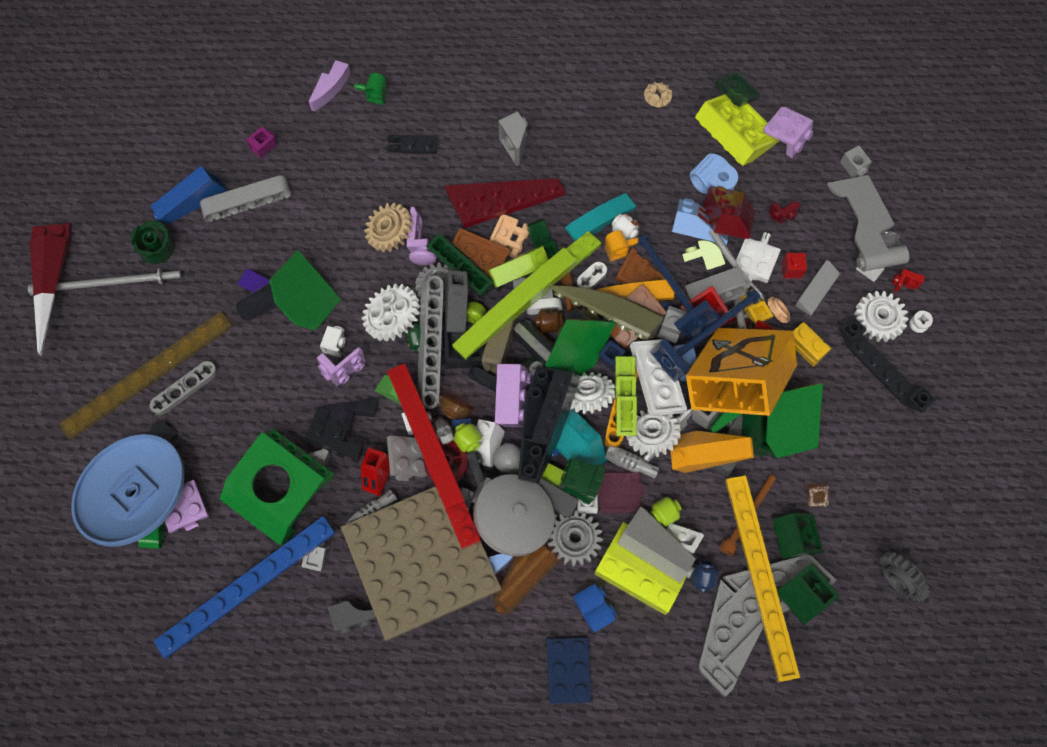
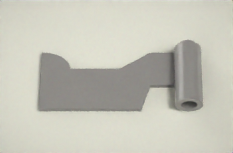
[827,175,909,272]

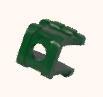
[558,458,605,505]

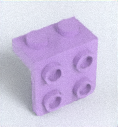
[764,107,813,158]
[317,347,366,386]

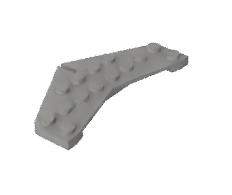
[698,555,836,697]

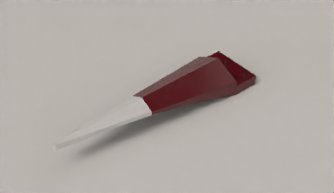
[30,223,71,356]

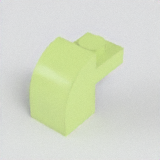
[682,239,726,270]

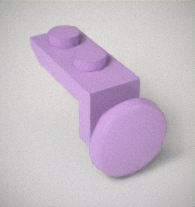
[406,207,437,266]

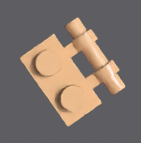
[490,215,529,258]

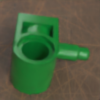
[354,73,388,105]

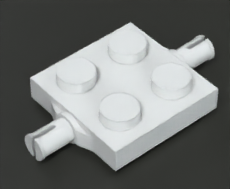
[736,232,781,289]

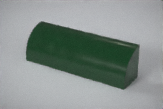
[426,233,495,297]

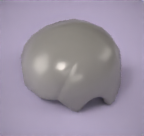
[494,443,520,474]

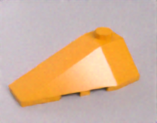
[671,431,754,473]

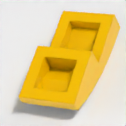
[741,289,773,324]

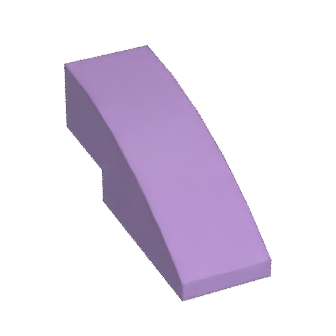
[309,60,351,111]

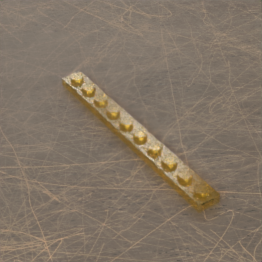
[58,311,233,441]

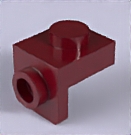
[769,201,801,224]

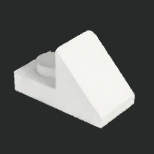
[666,524,704,554]

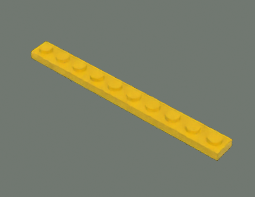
[725,475,800,682]

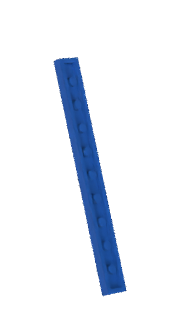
[153,516,336,659]

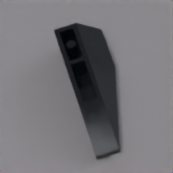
[518,366,579,484]

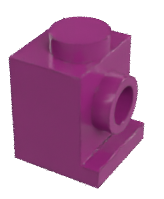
[246,126,277,159]

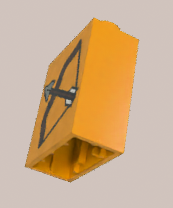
[686,328,797,416]

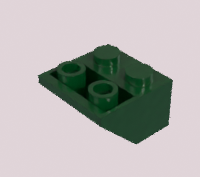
[777,563,840,625]

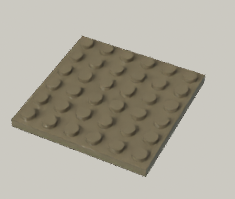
[341,487,502,642]

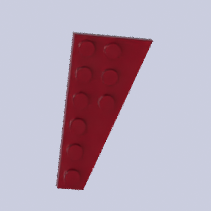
[444,178,565,228]

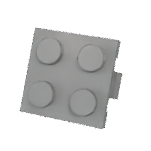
[387,436,427,481]

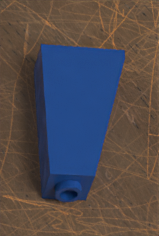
[151,166,228,225]

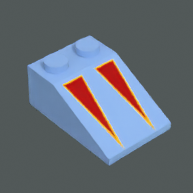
[672,198,728,245]

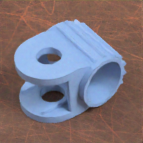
[689,153,738,195]

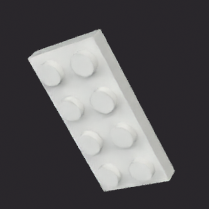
[630,340,687,416]

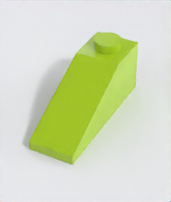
[488,246,549,287]

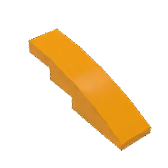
[597,280,674,300]

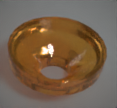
[438,395,473,420]

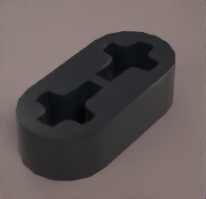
[468,366,497,392]

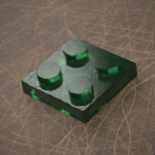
[715,71,761,107]

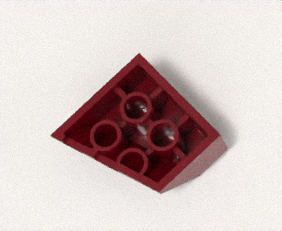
[703,186,755,239]

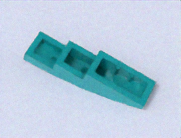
[565,193,636,241]

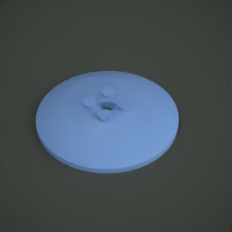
[71,434,185,547]

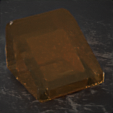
[805,483,829,507]

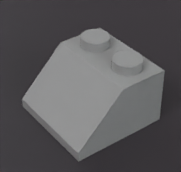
[499,111,528,166]

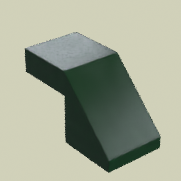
[526,218,558,259]

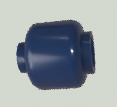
[691,560,719,592]

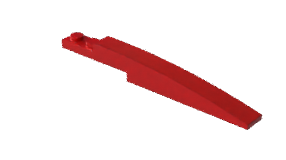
[387,364,481,550]

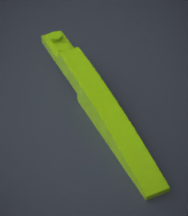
[452,231,601,360]

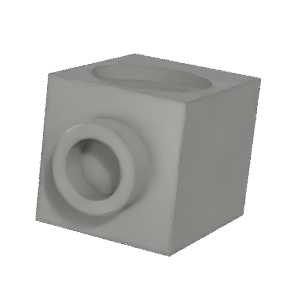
[840,146,872,178]

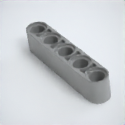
[200,176,291,222]

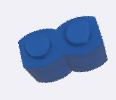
[573,584,617,634]

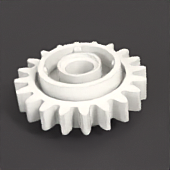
[854,291,909,342]
[570,372,615,414]
[627,410,681,457]

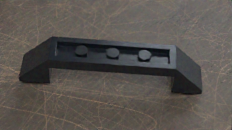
[839,316,936,413]

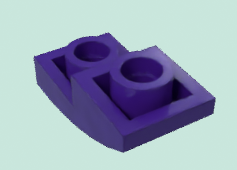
[238,269,270,293]

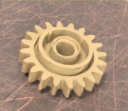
[364,203,413,252]

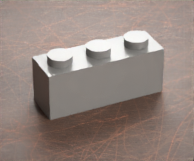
[685,266,748,302]

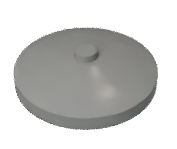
[473,474,555,556]

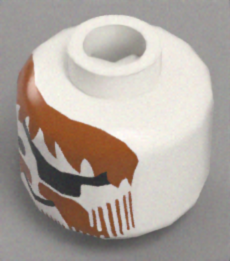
[612,214,639,240]

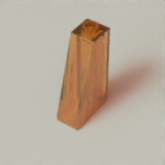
[493,545,559,616]

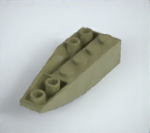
[550,285,665,340]

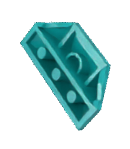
[556,409,607,465]

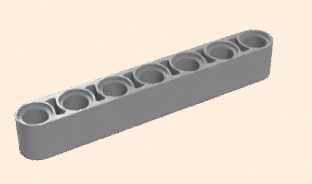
[417,275,444,409]

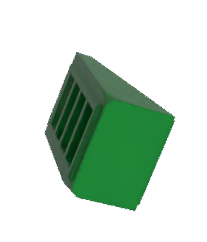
[707,412,741,433]

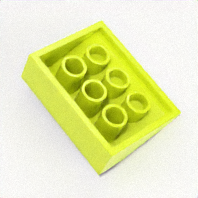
[695,91,779,166]
[594,522,693,615]

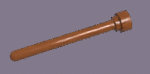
[719,474,776,556]

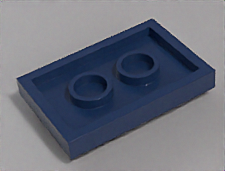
[547,638,591,704]

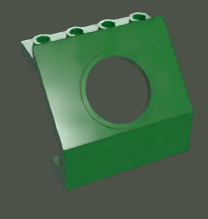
[220,429,334,546]

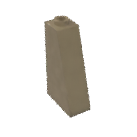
[482,317,518,376]

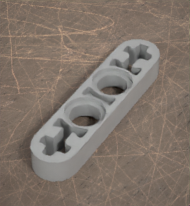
[150,361,217,415]

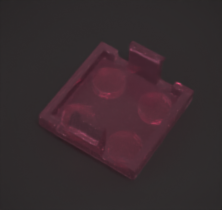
[598,473,643,513]

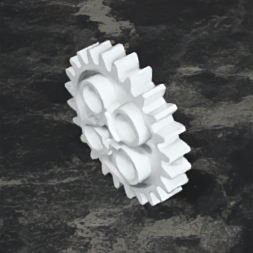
[362,284,421,342]

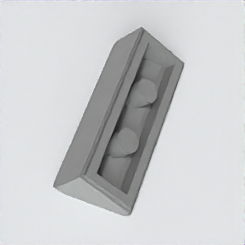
[795,260,840,316]

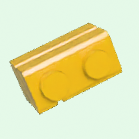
[793,322,831,367]

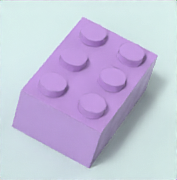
[495,364,532,427]

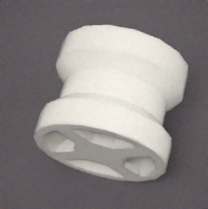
[909,311,933,333]

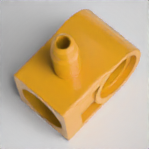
[604,230,639,262]

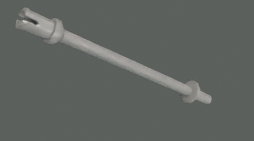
[28,268,181,296]

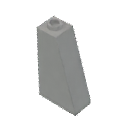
[618,507,696,583]

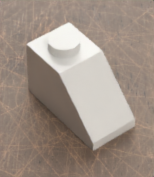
[474,419,505,467]

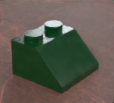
[741,414,775,457]
[773,513,824,559]

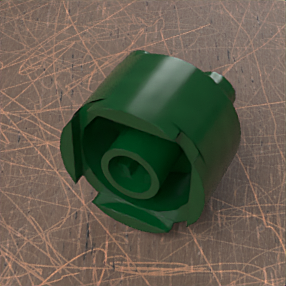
[131,221,175,264]

